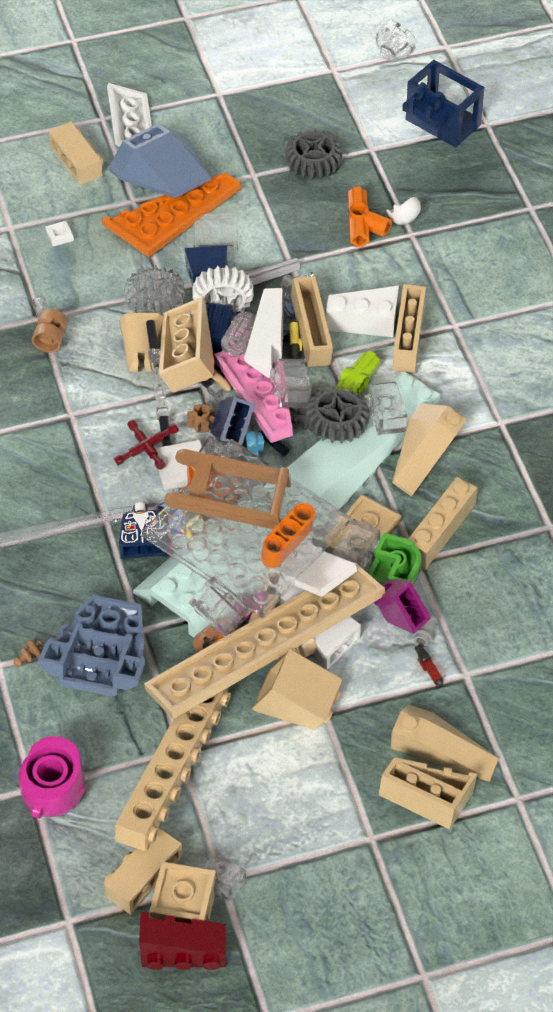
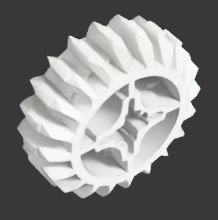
[192,265,254,315]

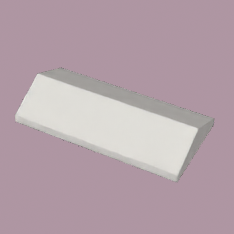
[107,83,152,147]

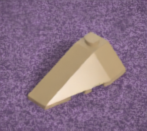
[391,704,499,782]

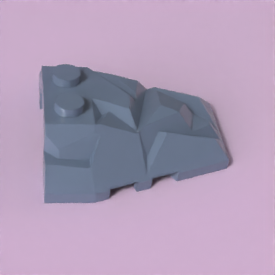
[38,595,145,697]

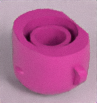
[19,736,85,819]

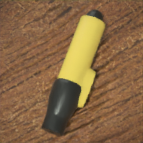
[289,320,302,362]

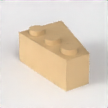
[379,758,477,829]

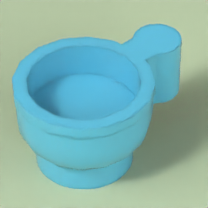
[239,430,264,465]

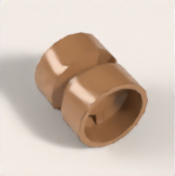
[32,309,68,353]

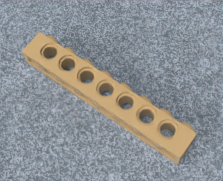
[115,688,231,851]

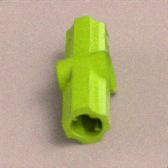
[335,351,380,395]

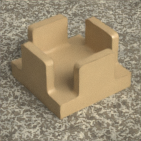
[149,862,216,924]

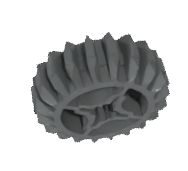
[285,129,343,180]
[305,386,370,444]

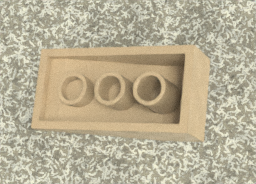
[159,297,214,392]

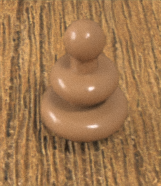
[14,640,43,667]

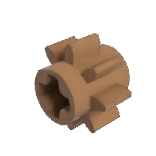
[187,404,215,433]

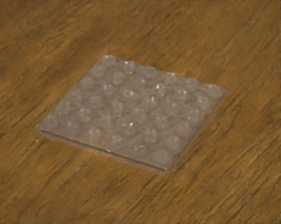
[142,439,351,618]

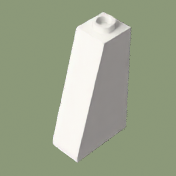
[276,581,361,670]

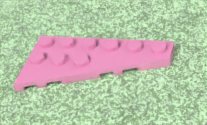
[214,343,293,443]

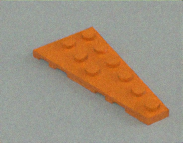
[102,172,241,258]

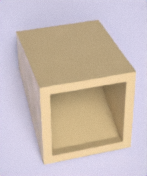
[252,649,343,730]

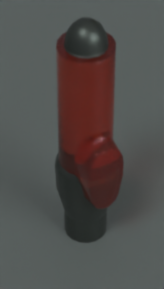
[414,644,443,686]

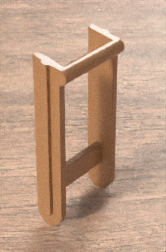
[164,449,291,529]

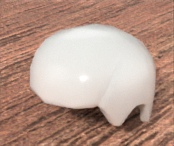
[386,197,421,225]

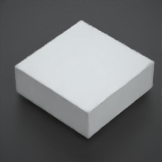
[45,221,74,246]

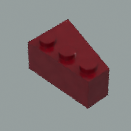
[139,911,226,970]

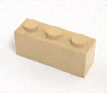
[48,122,104,185]
[104,828,183,915]

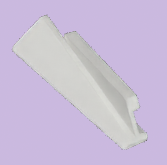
[244,288,283,378]

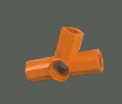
[348,187,392,247]

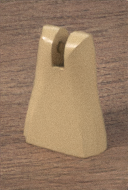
[119,313,164,373]

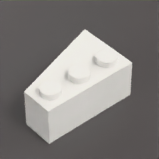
[326,286,399,337]

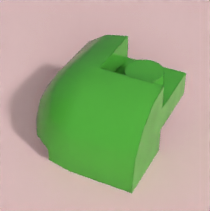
[368,533,422,586]

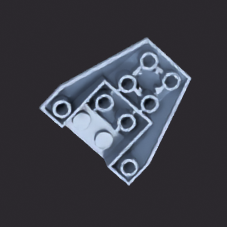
[109,123,211,198]

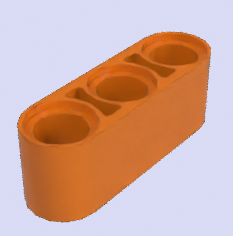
[260,503,315,568]

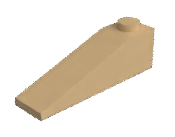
[392,403,467,497]

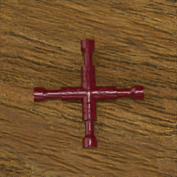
[113,420,179,470]

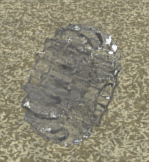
[124,265,185,316]

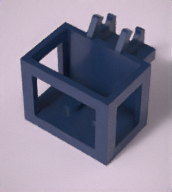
[402,59,485,148]

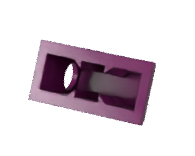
[374,580,431,634]

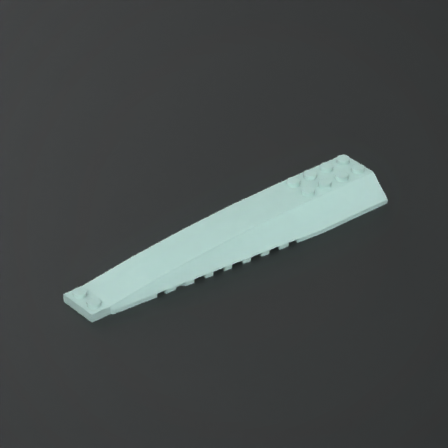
[133,371,441,647]

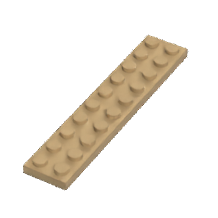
[144,562,385,719]

